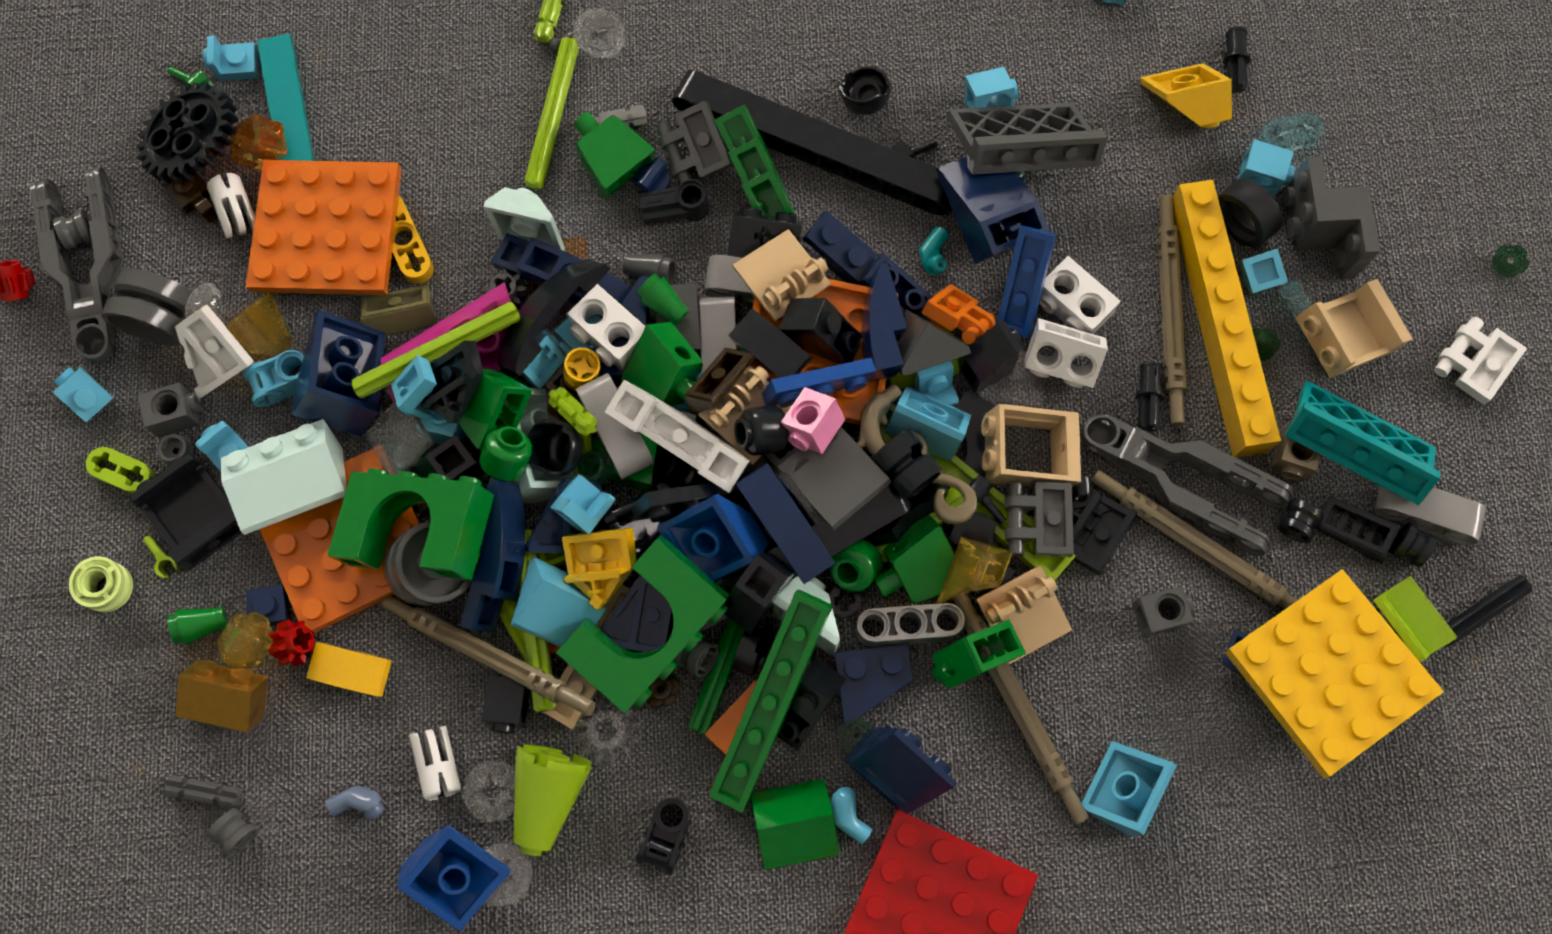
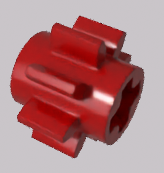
[0,260,36,301]
[267,619,315,666]

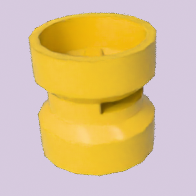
[563,347,600,391]

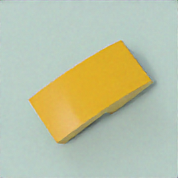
[306,642,392,697]

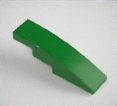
[714,104,803,241]

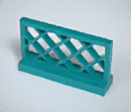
[1285,380,1441,506]

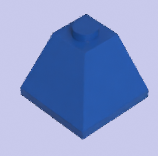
[657,494,770,581]
[397,825,510,931]

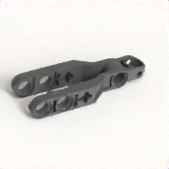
[30,166,124,362]
[1081,414,1294,556]

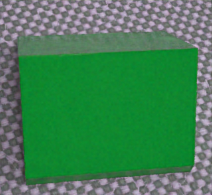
[751,778,840,870]

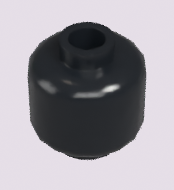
[734,405,789,456]

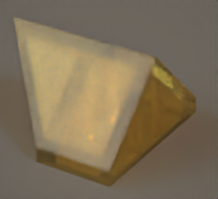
[226,293,291,356]
[936,537,1013,604]

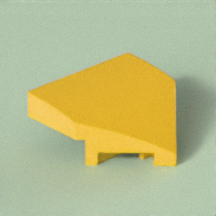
[562,528,636,610]

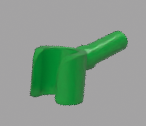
[167,66,213,88]

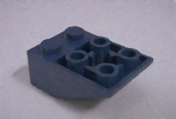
[936,156,1051,265]
[843,726,957,814]

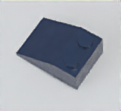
[292,309,385,437]

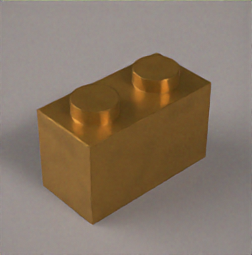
[175,660,268,733]

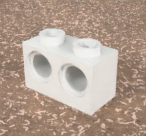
[1039,256,1121,334]
[567,284,645,372]
[1025,318,1108,388]

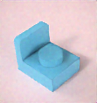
[203,35,258,81]
[521,330,566,390]
[391,355,437,420]
[914,360,959,407]
[195,421,249,471]

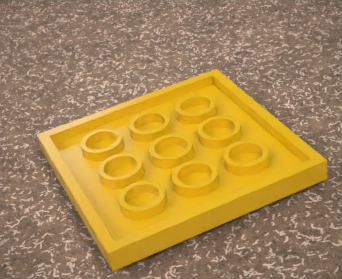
[1224,569,1444,779]

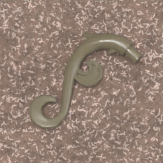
[858,384,977,525]

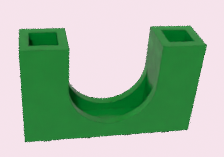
[327,468,495,581]
[556,534,729,713]

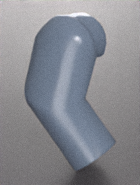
[325,785,384,819]

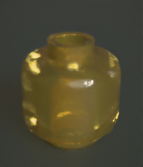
[217,612,274,669]

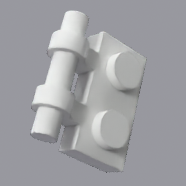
[1434,317,1527,405]

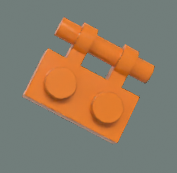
[922,284,997,344]

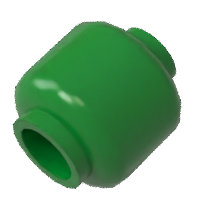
[479,426,533,481]
[829,539,883,592]

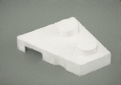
[175,304,254,399]

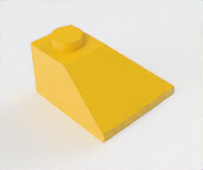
[1140,63,1232,128]

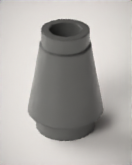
[623,253,676,285]

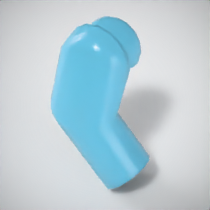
[831,787,872,844]

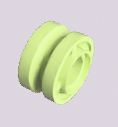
[69,556,133,613]

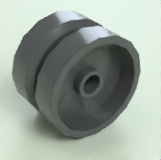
[101,268,197,346]
[383,521,477,606]

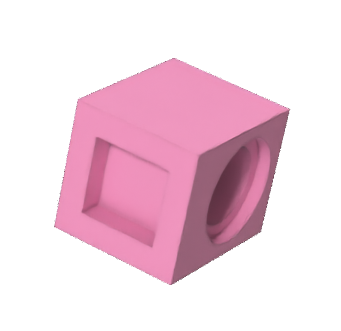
[781,387,845,454]

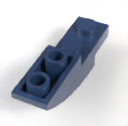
[802,210,933,317]
[491,233,632,304]
[460,478,526,632]

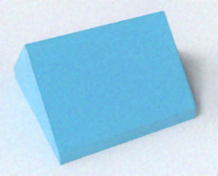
[885,386,971,462]
[511,557,606,647]
[1082,741,1177,837]

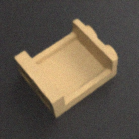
[1295,279,1413,378]

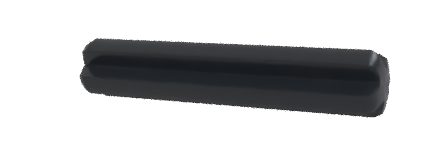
[1445,575,1533,646]

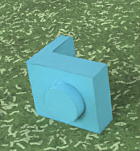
[52,366,114,423]

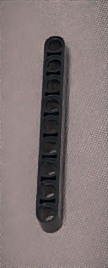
[671,70,950,216]

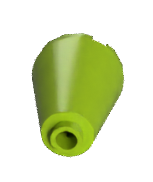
[513,744,592,856]

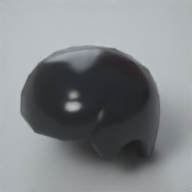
[838,67,891,115]
[527,419,583,477]

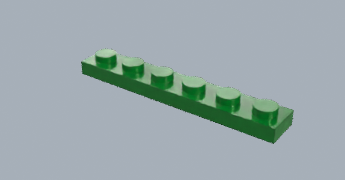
[709,589,833,813]

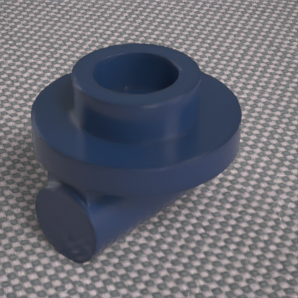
[636,157,670,193]

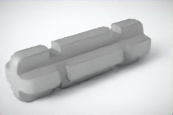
[592,104,647,127]

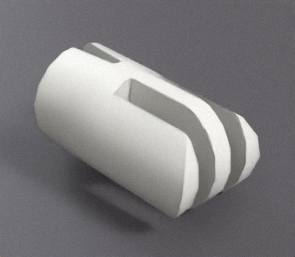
[207,173,255,239]
[409,726,461,801]

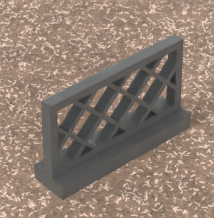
[947,103,1108,175]

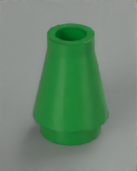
[636,273,690,326]
[167,606,228,645]

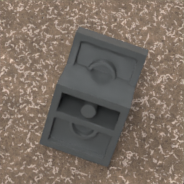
[1282,156,1380,280]

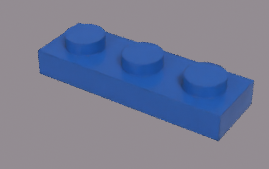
[996,225,1057,338]
[761,358,876,408]

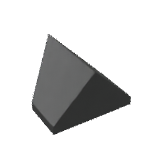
[897,309,971,376]

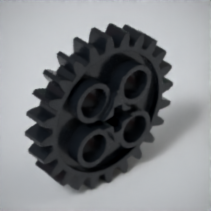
[136,82,239,184]

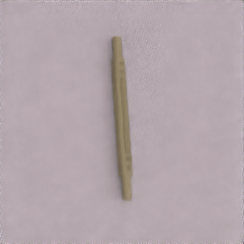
[1157,195,1187,426]
[1091,469,1298,609]
[948,586,1089,825]
[382,596,596,716]

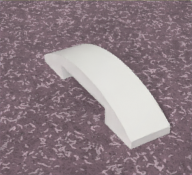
[605,380,750,493]

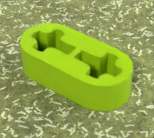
[86,447,156,494]

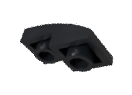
[728,309,812,378]

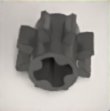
[483,269,529,309]

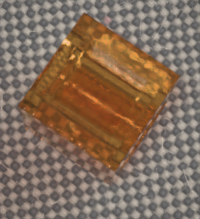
[229,113,288,171]

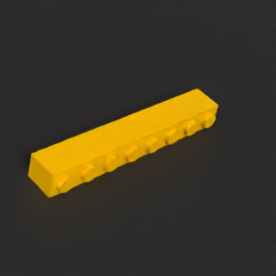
[1173,180,1281,458]

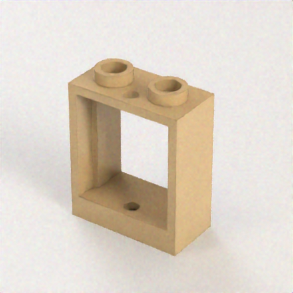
[981,404,1081,488]

